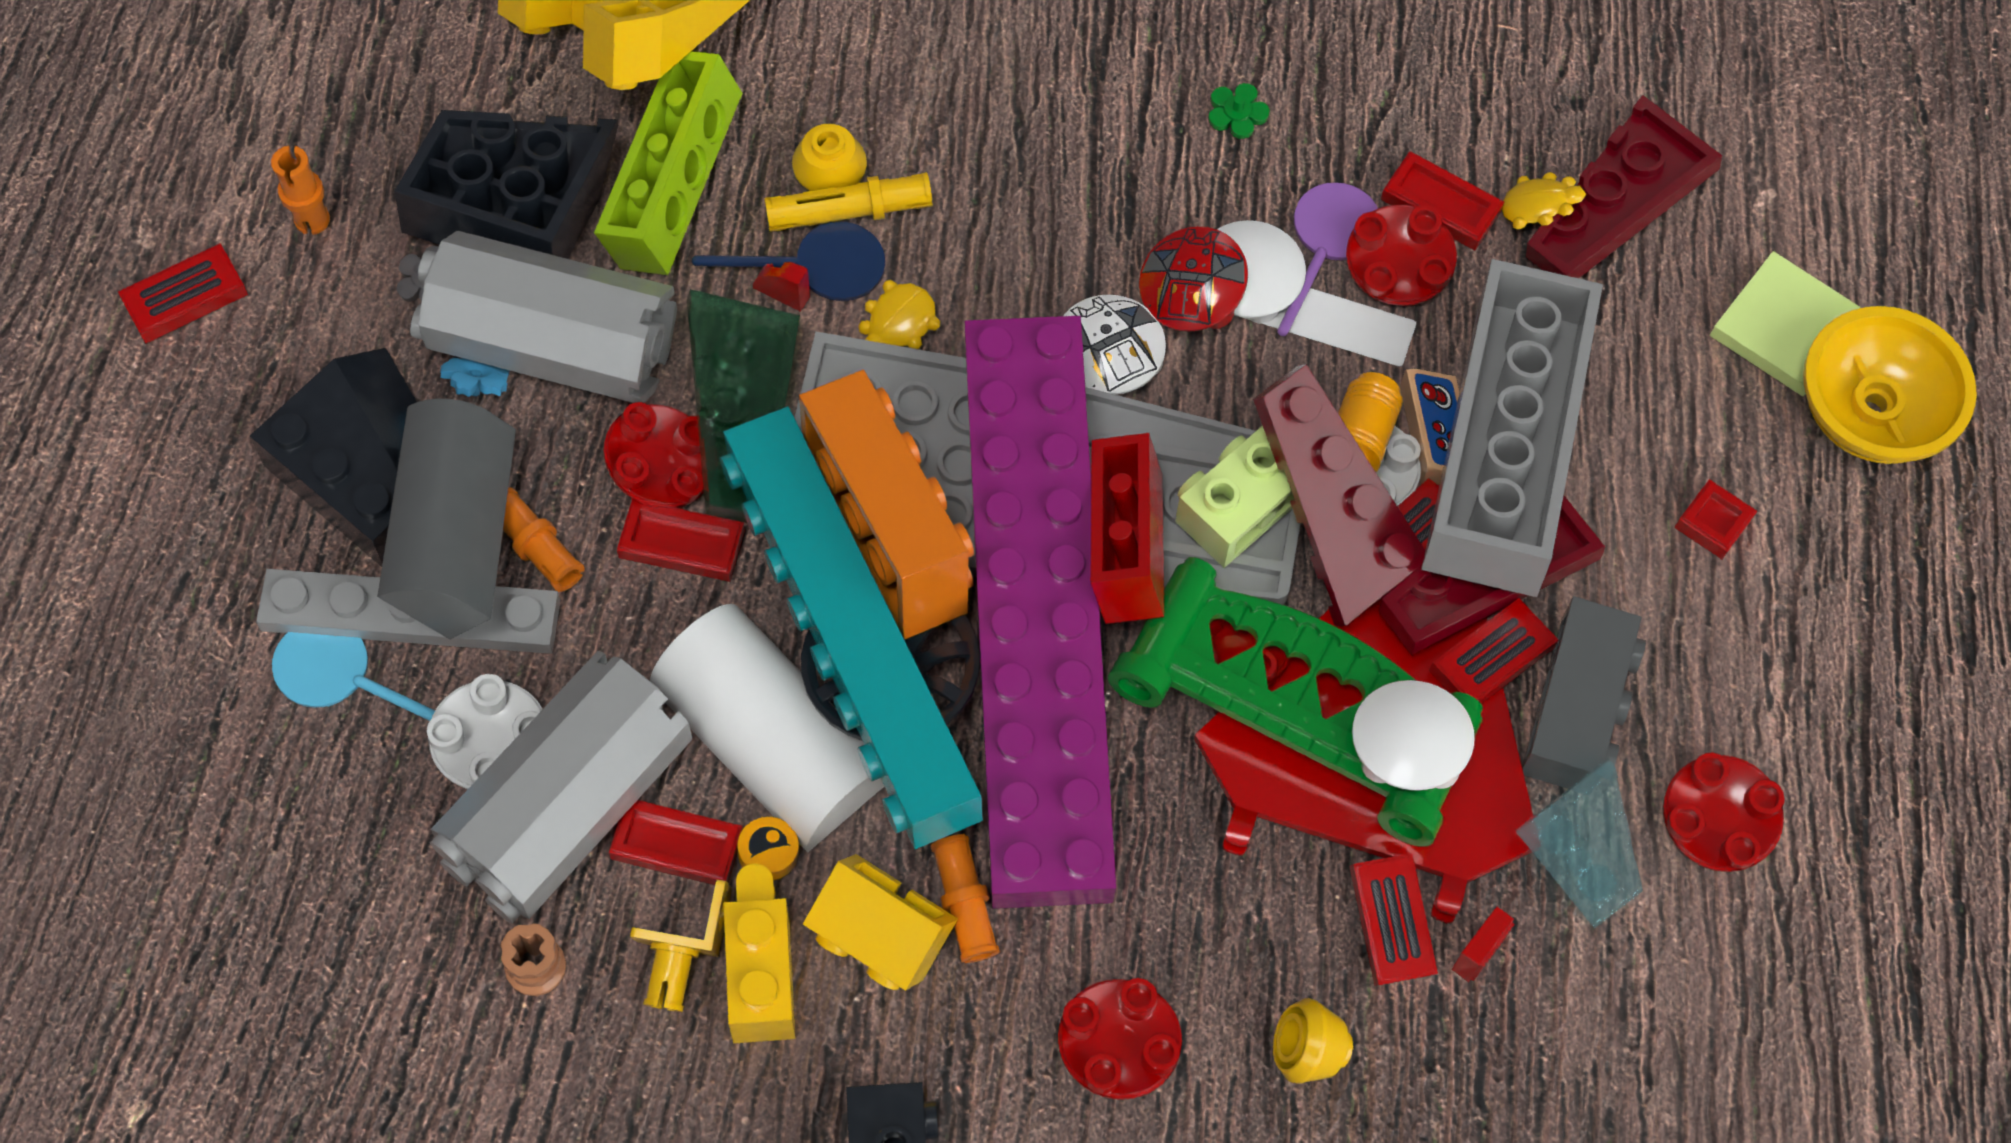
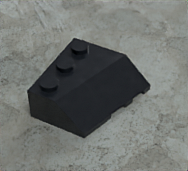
[394,110,618,259]
[250,348,417,567]

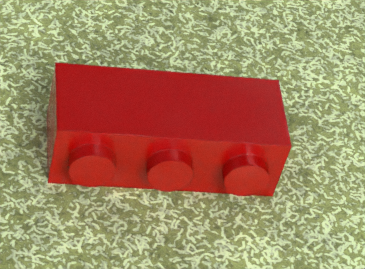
[1090,433,1164,624]

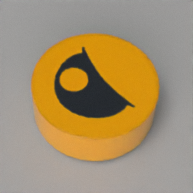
[738,817,799,881]

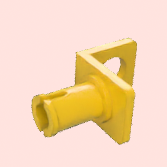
[630,880,732,1012]

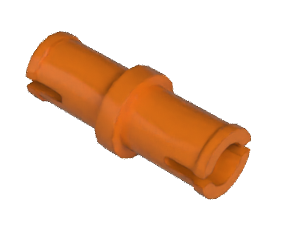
[271,146,330,235]
[503,487,585,592]
[931,834,1000,963]

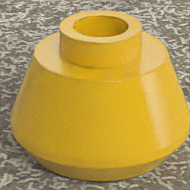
[792,124,867,191]
[1273,998,1353,1084]

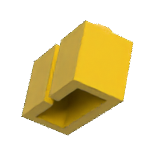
[803,854,958,991]

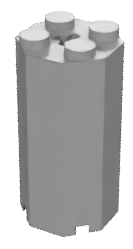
[410,231,677,403]
[430,651,692,924]

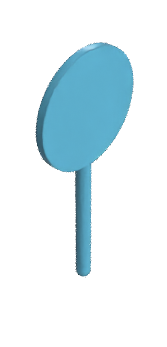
[272,632,435,721]

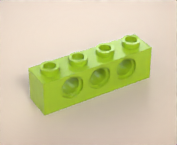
[594,51,743,275]

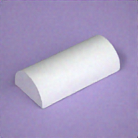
[650,604,884,852]

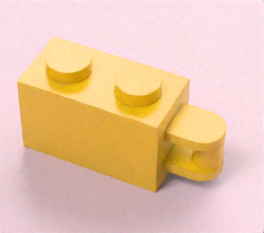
[724,863,795,1044]

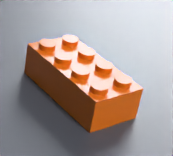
[799,369,974,640]

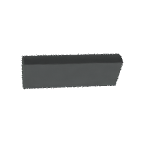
[377,399,516,639]

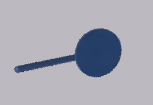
[691,221,885,301]

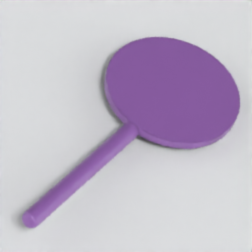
[1278,183,1378,336]

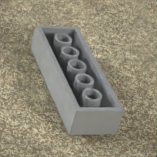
[1421,259,1603,597]

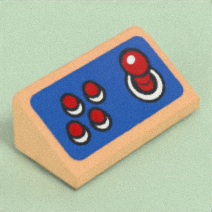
[1400,369,1460,485]

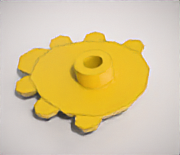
[1502,172,1586,230]
[858,280,940,349]

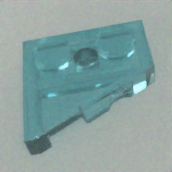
[1516,758,1643,928]

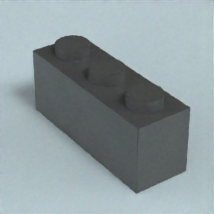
[1522,596,1646,795]

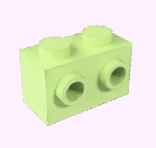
[1175,426,1294,568]

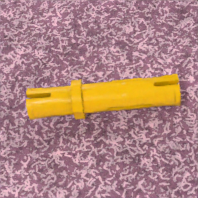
[764,172,933,232]

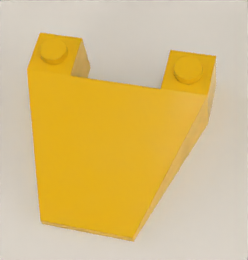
[498,0,750,90]

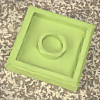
[1709,251,1861,397]

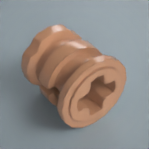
[501,924,567,997]

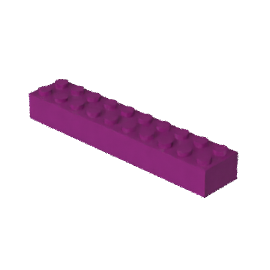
[965,315,1116,909]

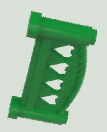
[1108,557,1483,847]

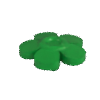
[1208,83,1270,139]

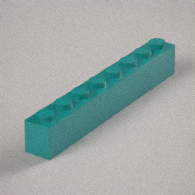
[719,406,983,849]

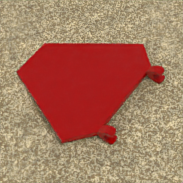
[1194,590,1540,924]

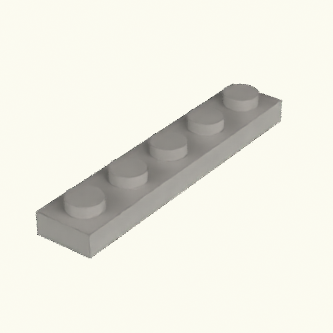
[256,569,560,654]

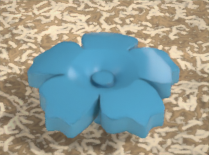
[440,358,510,397]

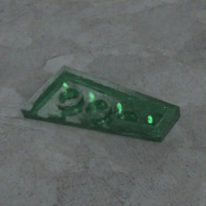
[686,289,800,523]

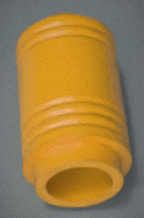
[1338,372,1403,472]

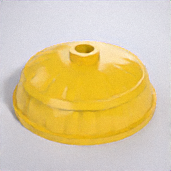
[1803,306,1977,464]

